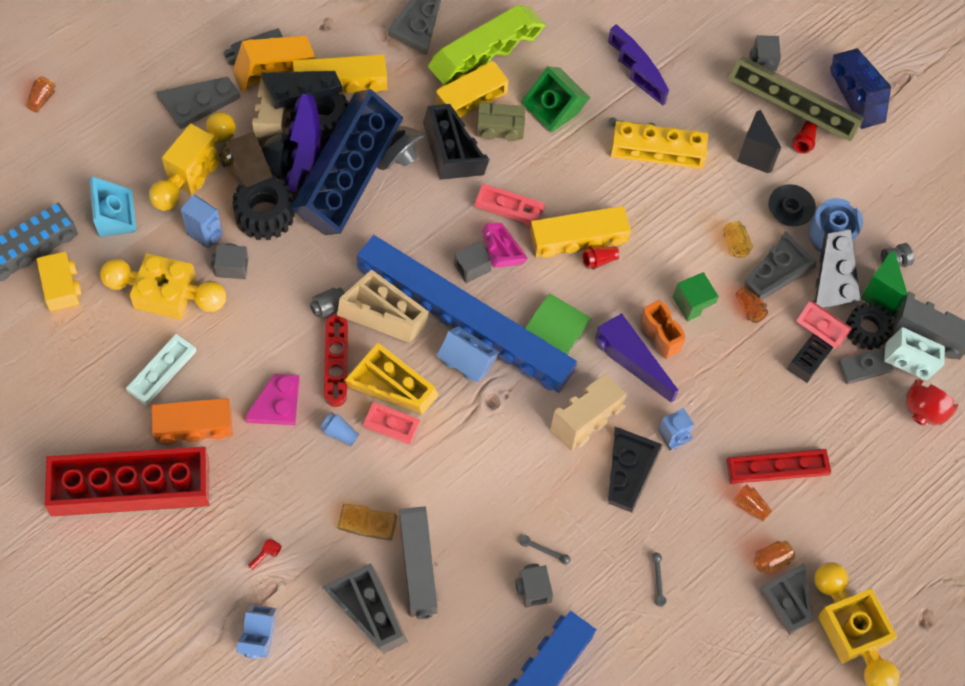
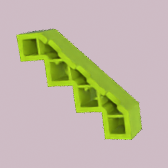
[428,4,546,85]

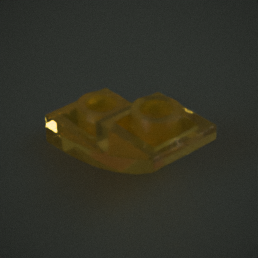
[337,504,397,541]

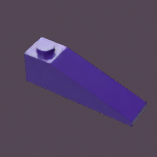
[595,313,679,402]

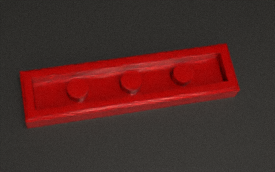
[726,449,831,484]

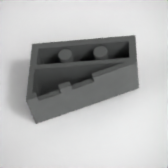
[889,291,965,360]
[322,563,408,653]

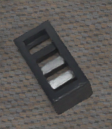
[787,333,834,383]

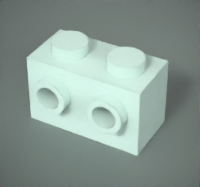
[884,327,945,381]

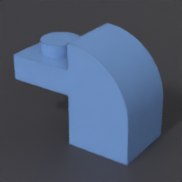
[236,604,277,658]

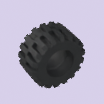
[290,93,348,147]
[232,175,295,240]

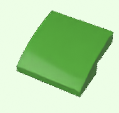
[525,293,592,355]

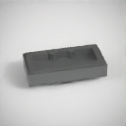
[838,348,894,384]

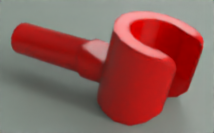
[248,539,282,570]

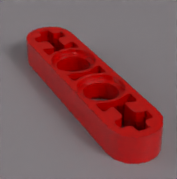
[324,314,348,407]

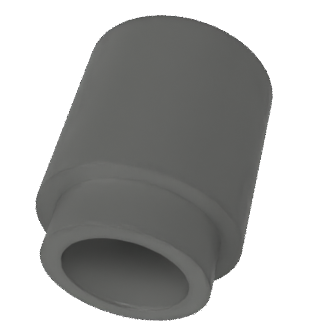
[310,287,345,319]

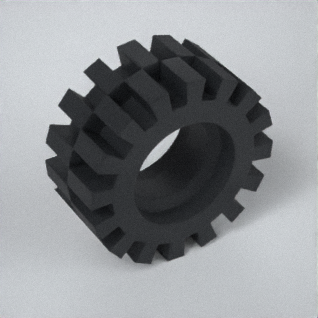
[846,302,894,350]

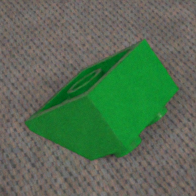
[521,66,591,132]

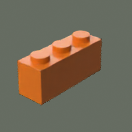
[151,398,233,445]

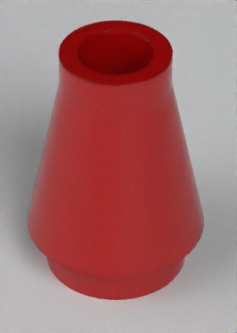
[792,120,818,154]
[582,246,620,270]

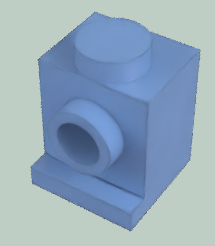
[658,408,694,451]

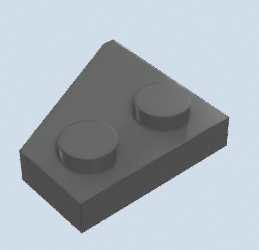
[760,563,813,635]

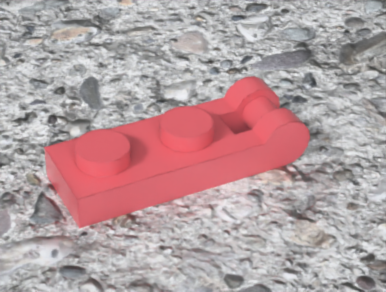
[475,183,545,227]

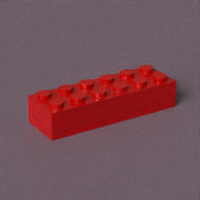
[45,446,210,517]

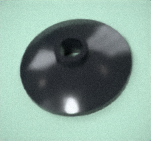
[768,184,816,226]

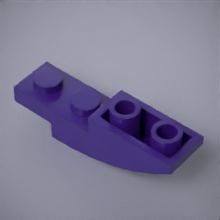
[286,94,321,192]

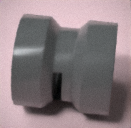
[880,242,914,267]

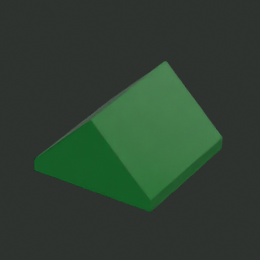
[860,252,908,317]

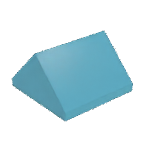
[89,177,136,237]

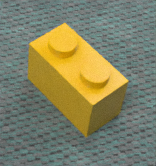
[36,251,82,312]

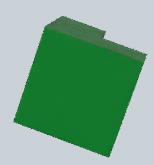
[673,272,719,321]

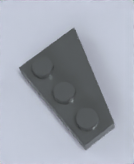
[388,0,441,55]
[156,77,241,129]
[744,231,817,302]

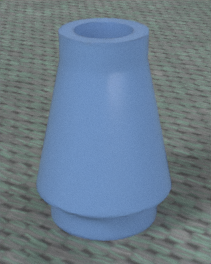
[320,412,359,446]

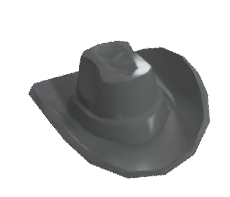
[377,126,426,170]

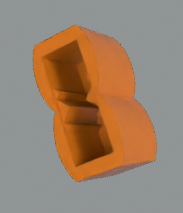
[640,300,685,359]

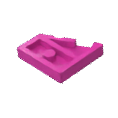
[246,374,300,425]

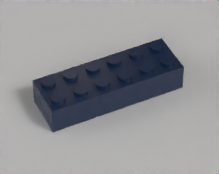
[291,89,404,235]

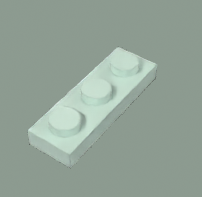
[126,334,196,406]

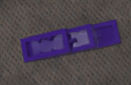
[608,24,669,106]

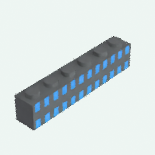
[0,202,78,281]

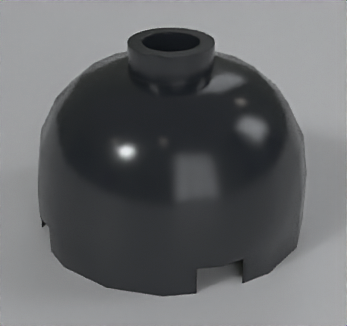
[261,133,297,181]

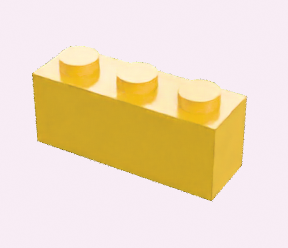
[435,61,508,118]

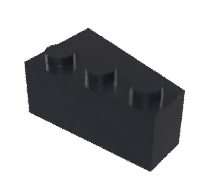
[423,104,490,180]

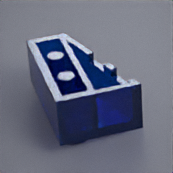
[830,48,891,129]

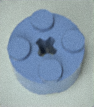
[809,198,863,252]

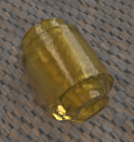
[723,221,753,258]

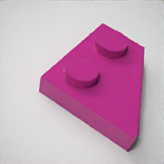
[482,223,528,268]

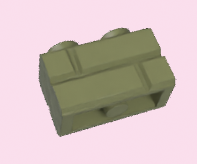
[477,103,526,141]

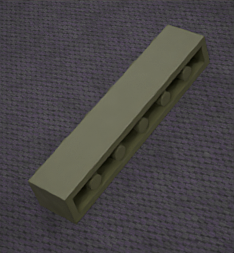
[728,56,865,142]

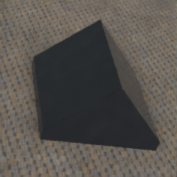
[737,110,781,173]

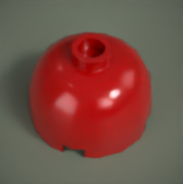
[906,379,959,426]

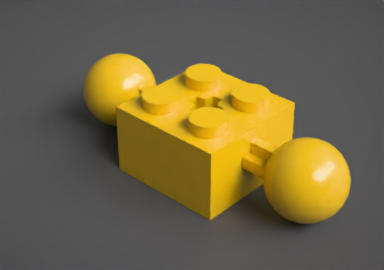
[149,112,236,211]
[100,253,227,320]
[814,562,899,686]

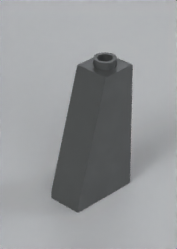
[399,506,437,619]

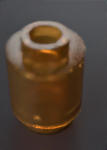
[754,540,795,575]

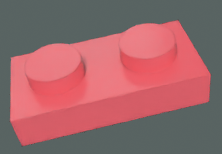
[797,301,852,349]
[363,402,420,445]

